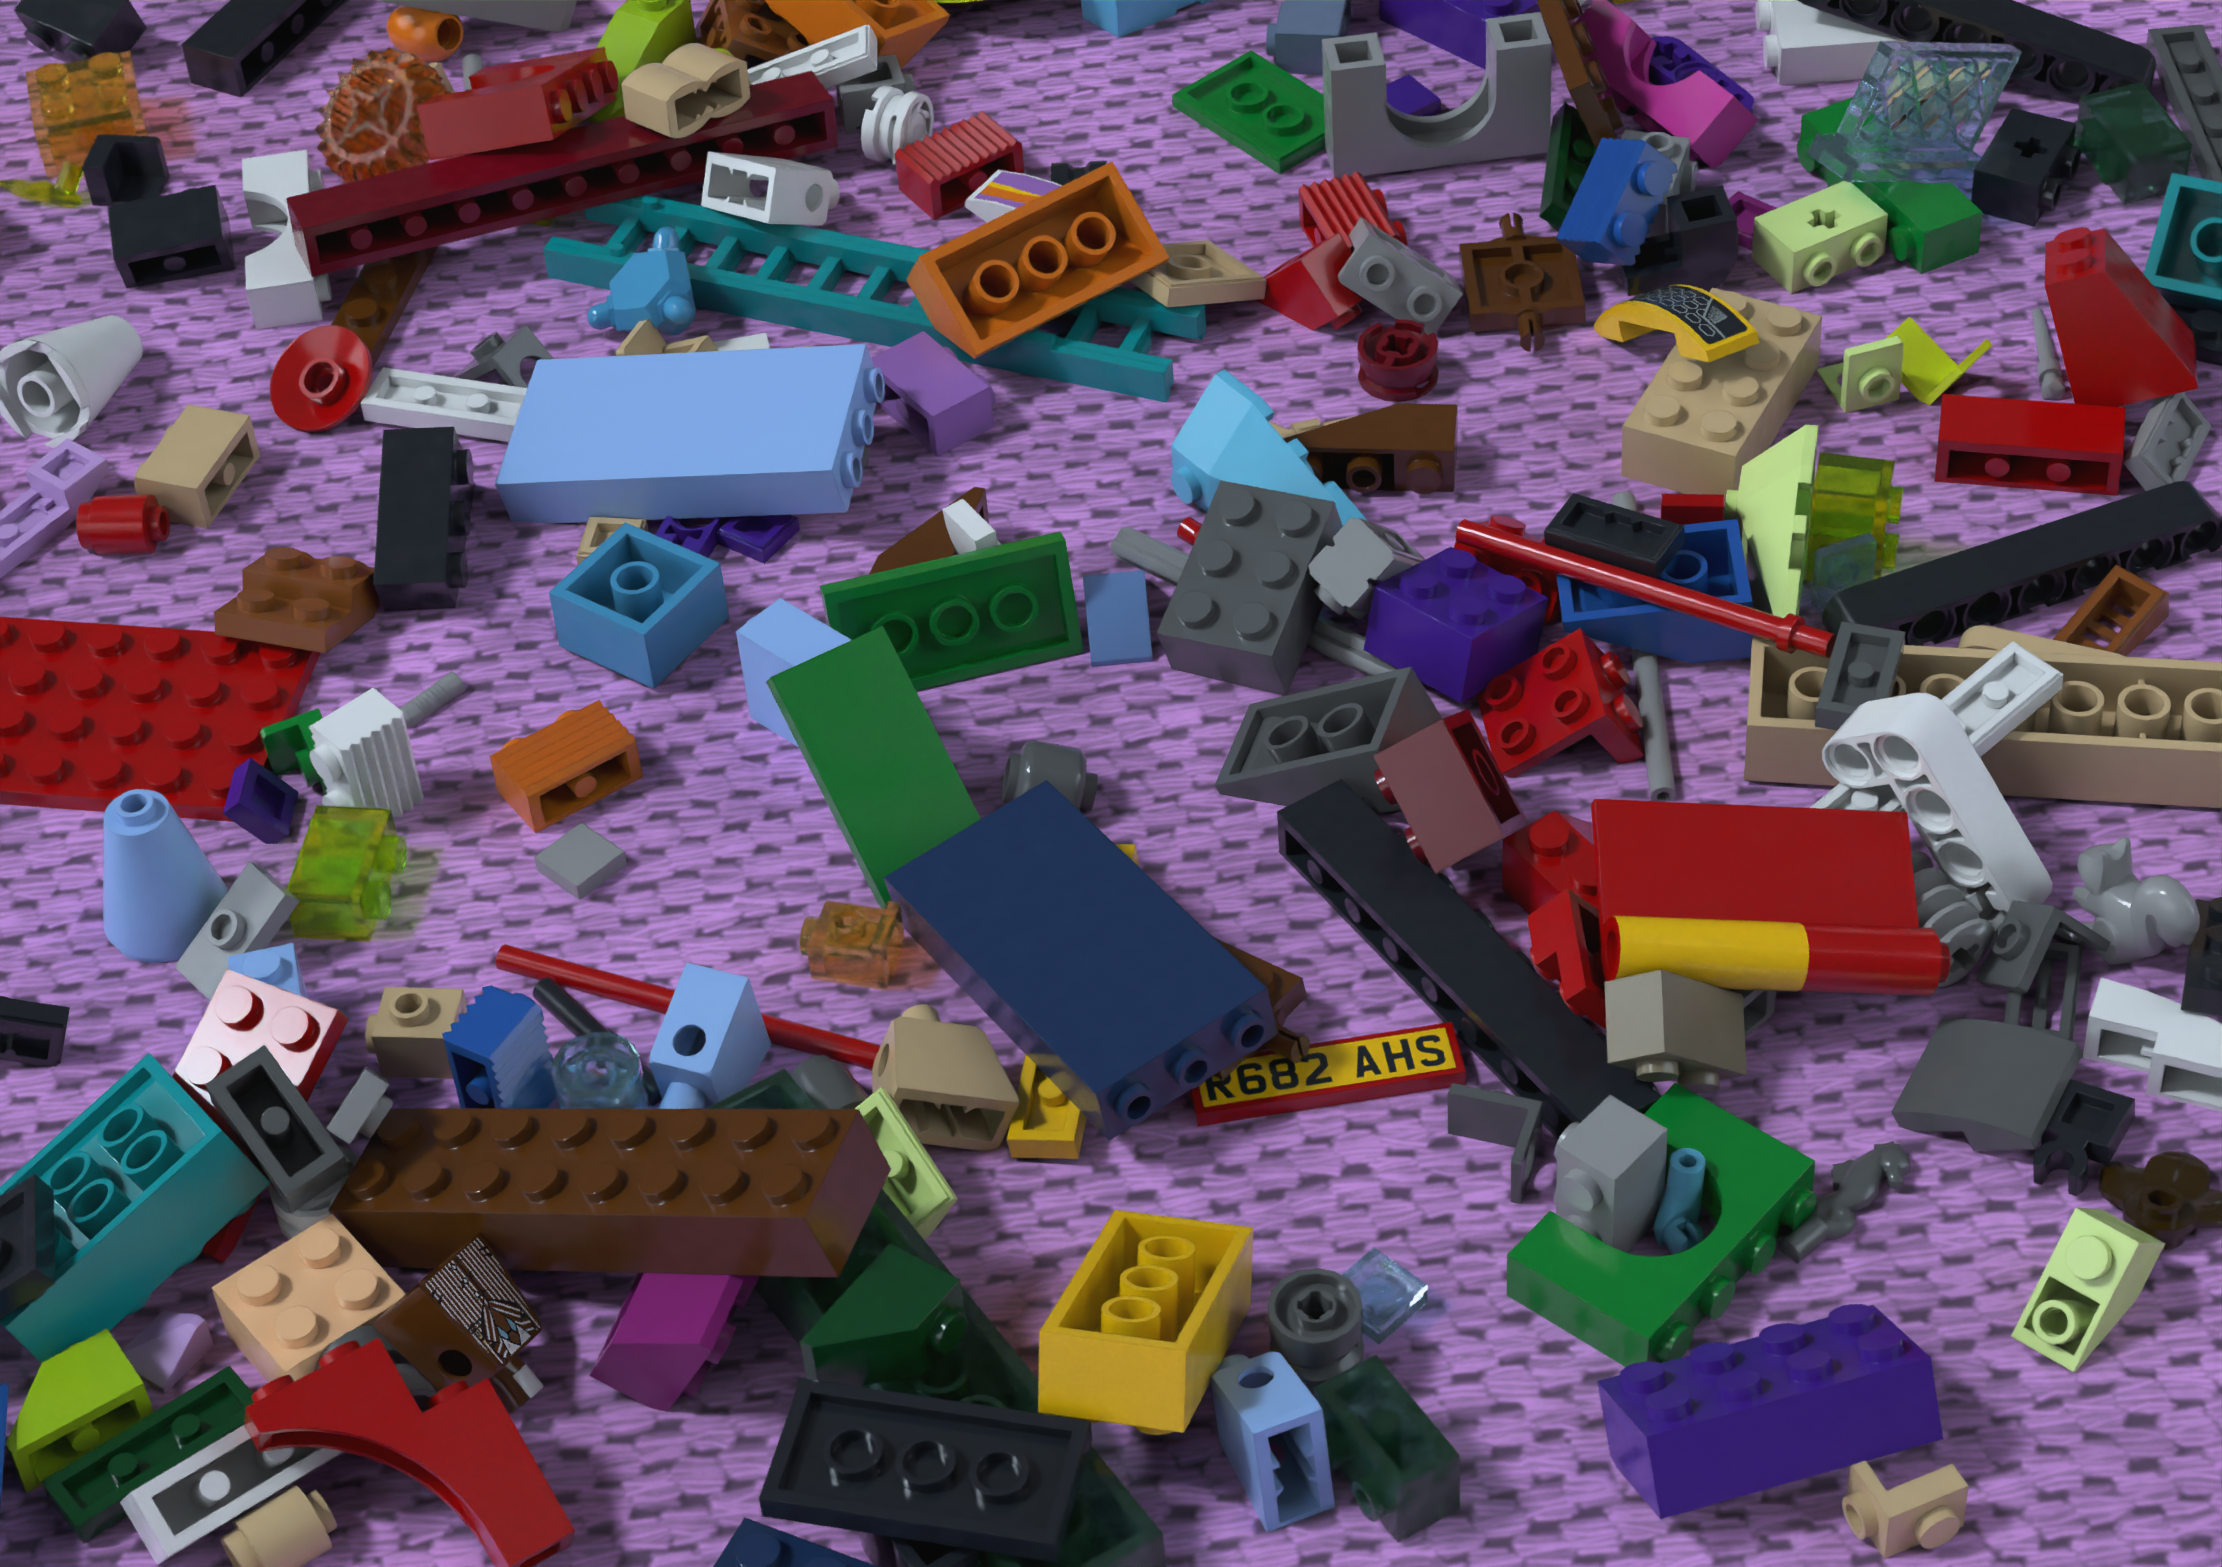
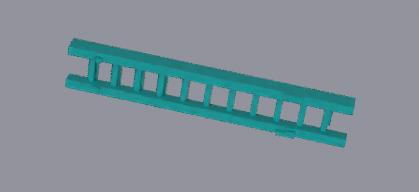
[543,195,1206,403]

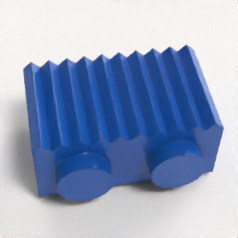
[1556,137,1678,266]
[442,985,561,1109]

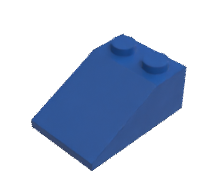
[1556,519,1754,664]

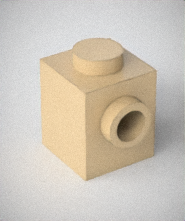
[365,987,467,1079]

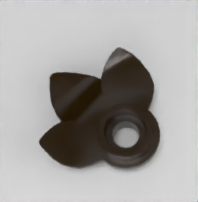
[2099,1151,2222,1250]

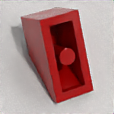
[1257,232,1364,331]

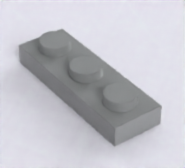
[326,1066,393,1144]

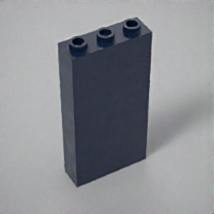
[884,780,1278,1141]

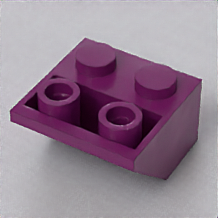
[589,1273,760,1412]

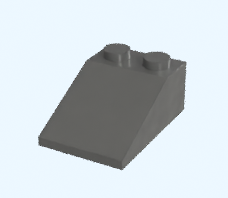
[1214,667,1442,814]

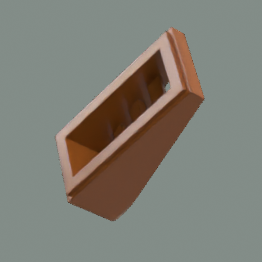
[2053,565,2169,656]

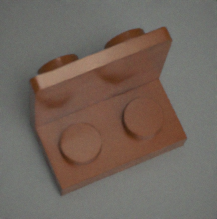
[695,0,811,64]

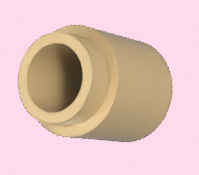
[220,1485,337,1567]

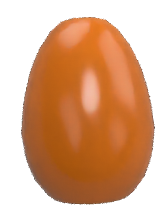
[386,5,464,62]

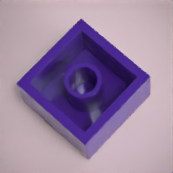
[1363,547,1548,703]

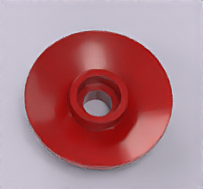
[270,325,372,433]

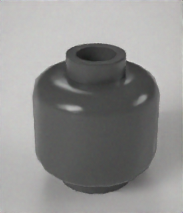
[1001,740,1098,811]

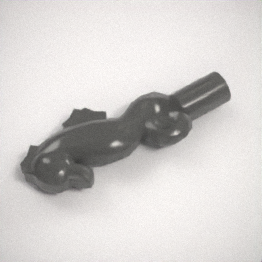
[1779,1141,1910,1263]

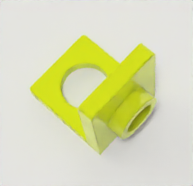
[1885,317,1993,405]

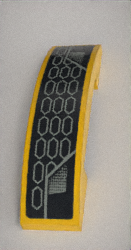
[1593,284,1760,362]

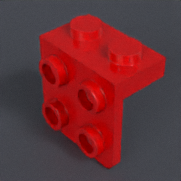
[1477,628,1645,778]

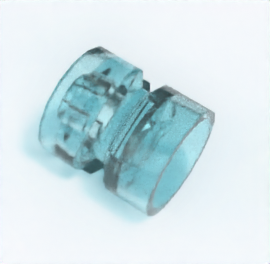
[551,1032,650,1109]

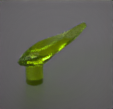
[0,160,83,208]

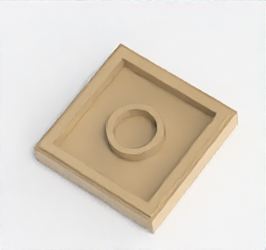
[1130,240,1267,307]

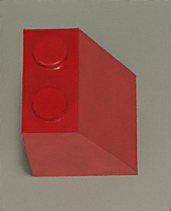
[2045,227,2198,407]

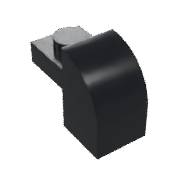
[1615,185,1738,296]

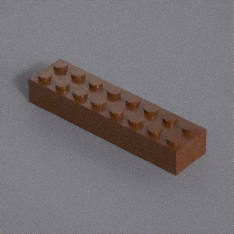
[328,1108,891,1278]

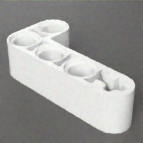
[1822,693,2052,931]

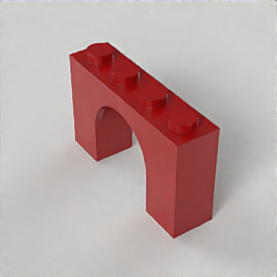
[417,47,619,160]

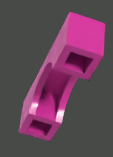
[1576,0,1758,168]

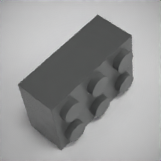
[1157,480,1343,695]

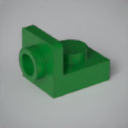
[260,708,327,795]

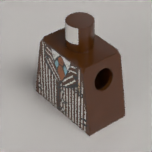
[372,1233,544,1413]

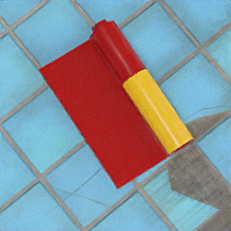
[1591,799,1950,996]

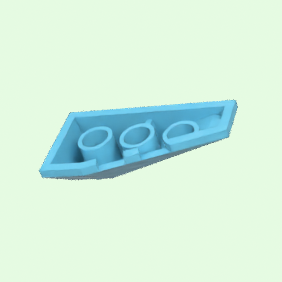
[1171,369,1368,526]

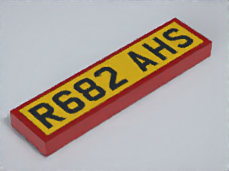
[1189,1022,1466,1127]

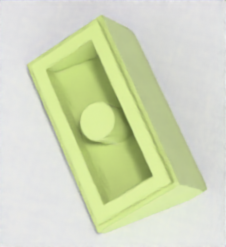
[855,1087,958,1244]

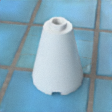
[0,315,143,448]

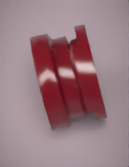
[1357,319,1439,402]

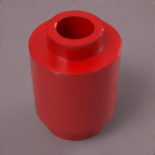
[76,494,170,555]

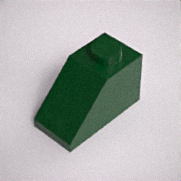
[800,1243,967,1386]

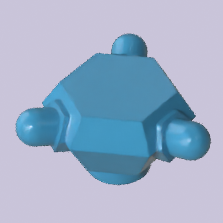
[587,227,696,335]

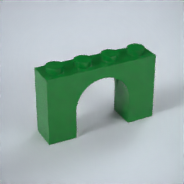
[1507,1083,1817,1367]

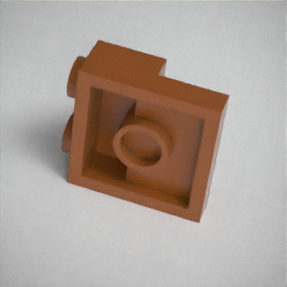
[214,547,379,653]

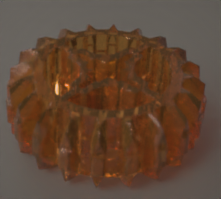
[314,47,450,183]

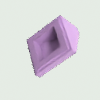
[122,1311,214,1393]

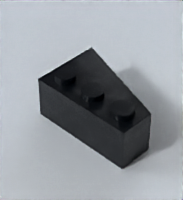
[373,426,475,612]

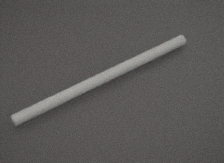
[1612,491,1676,801]

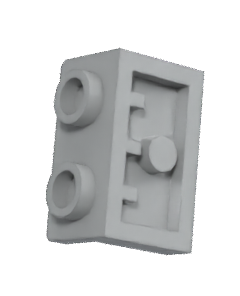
[1338,217,1463,335]

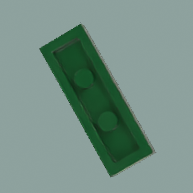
[1539,102,1596,232]
[41,1365,254,1544]

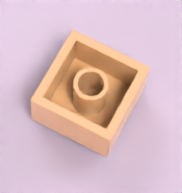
[211,1214,406,1383]

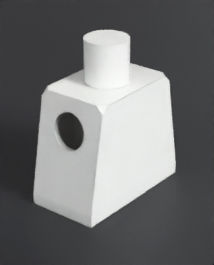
[701,151,840,226]

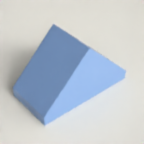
[1083,570,1153,667]

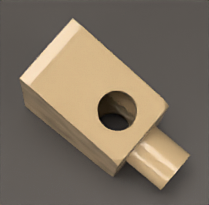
[872,1004,1020,1151]

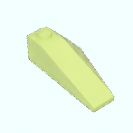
[1724,424,1819,618]

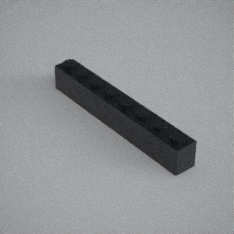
[1277,779,1661,1140]

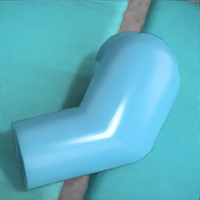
[1653,1148,1706,1254]

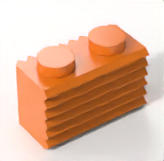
[489,699,643,833]

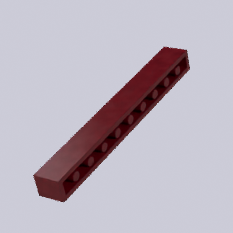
[286,71,838,277]

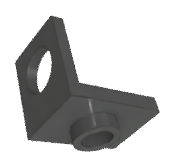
[454,325,554,388]
[1977,900,2111,994]
[1447,1083,1542,1204]

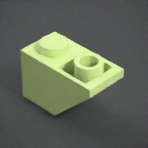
[2011,1208,2165,1372]

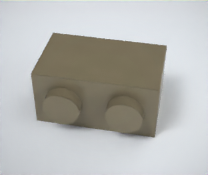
[1604,970,1747,1093]

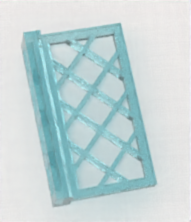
[1807,41,2022,182]

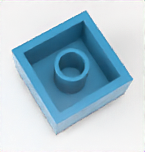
[549,522,729,689]

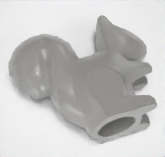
[2073,837,2200,965]

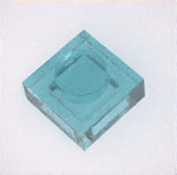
[1342,1247,1428,1345]

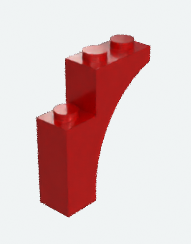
[245,1337,575,1567]

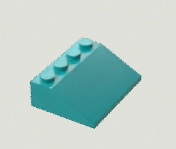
[0,1053,271,1363]

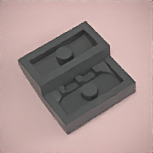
[1892,1018,2083,1151]

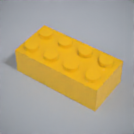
[1038,1210,1253,1435]

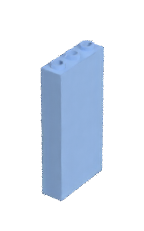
[495,344,885,524]

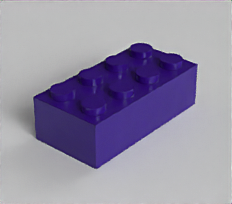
[1597,1304,1943,1519]

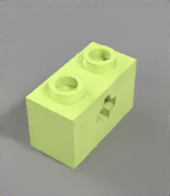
[1752,180,1888,294]

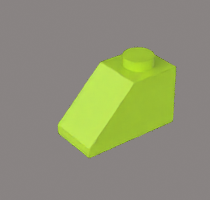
[5,1328,154,1493]

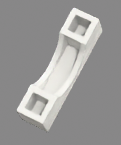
[242,150,332,330]

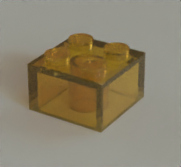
[25,51,149,179]

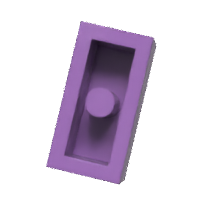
[871,331,995,457]

